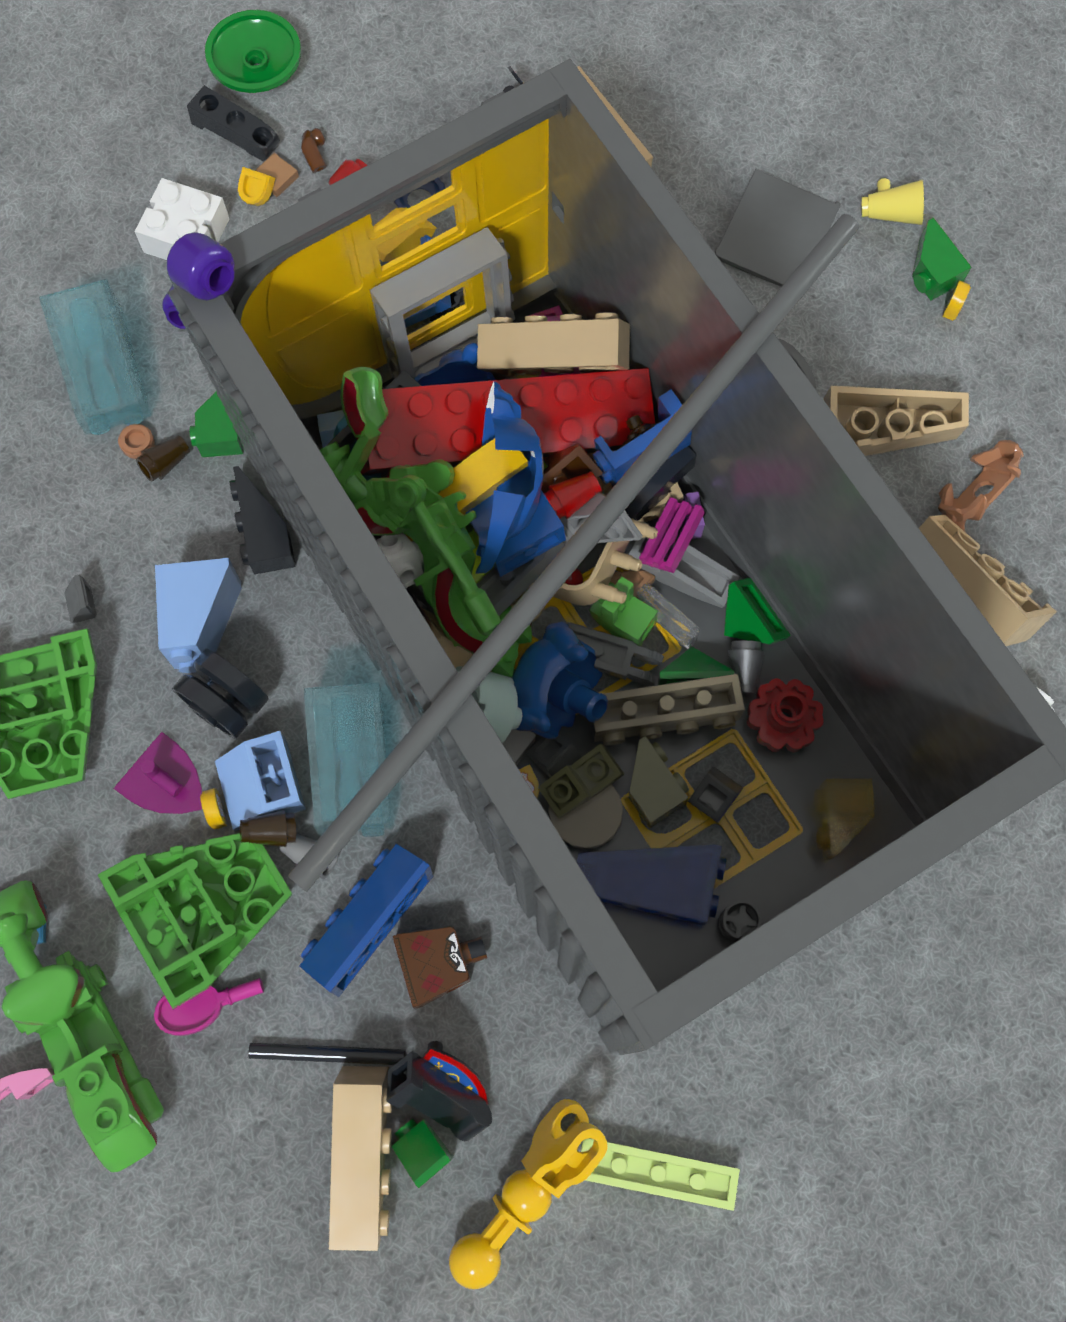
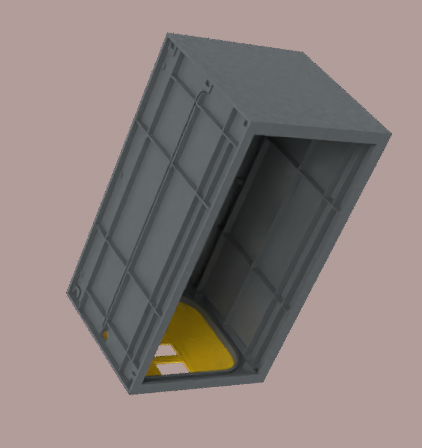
[167,59,1066,1055]

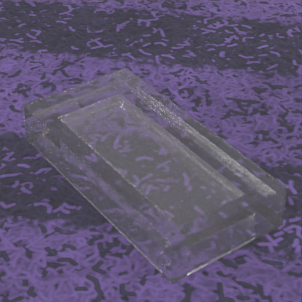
[636,583,700,649]

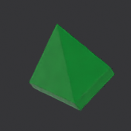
[724,578,791,645]
[657,646,734,686]

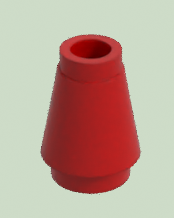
[543,471,602,519]

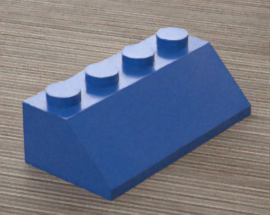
[299,844,433,997]

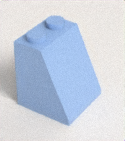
[155,558,242,673]

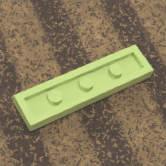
[580,1138,740,1211]

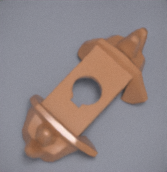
[938,440,1024,532]

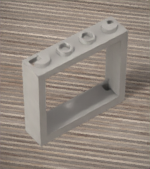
[370,227,515,379]

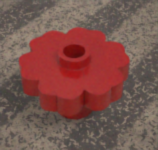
[747,678,824,753]

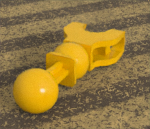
[449,1099,608,1290]

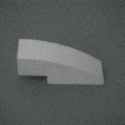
[624,537,739,608]

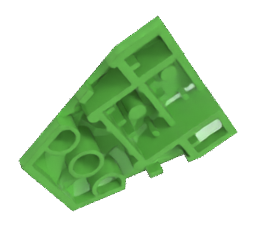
[0,628,97,799]
[98,833,292,1009]

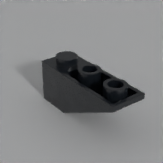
[229,466,296,575]

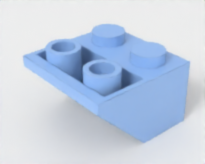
[215,731,306,832]

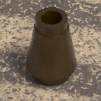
[136,435,190,482]
[240,809,296,847]

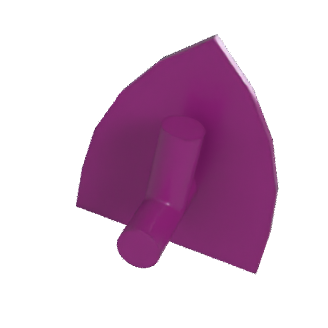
[113,732,202,814]

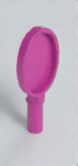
[154,978,264,1036]

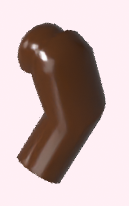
[301,128,327,173]

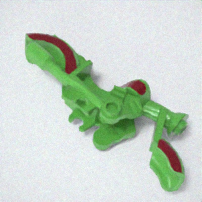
[319,367,501,654]
[0,880,164,1172]

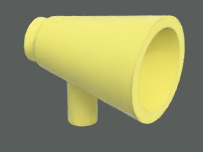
[861,178,924,225]

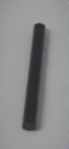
[248,1043,405,1065]

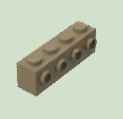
[591,674,745,745]

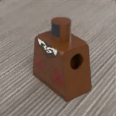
[392,927,488,1009]

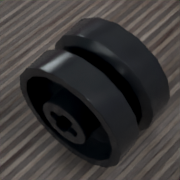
[172,649,269,739]

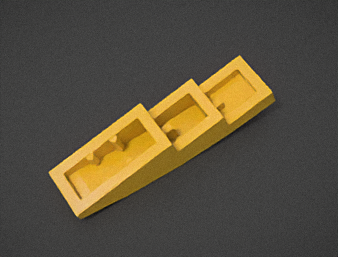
[406,438,528,542]

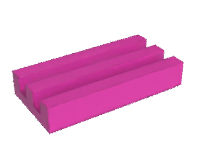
[639,497,705,573]

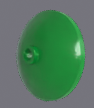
[205,10,301,93]

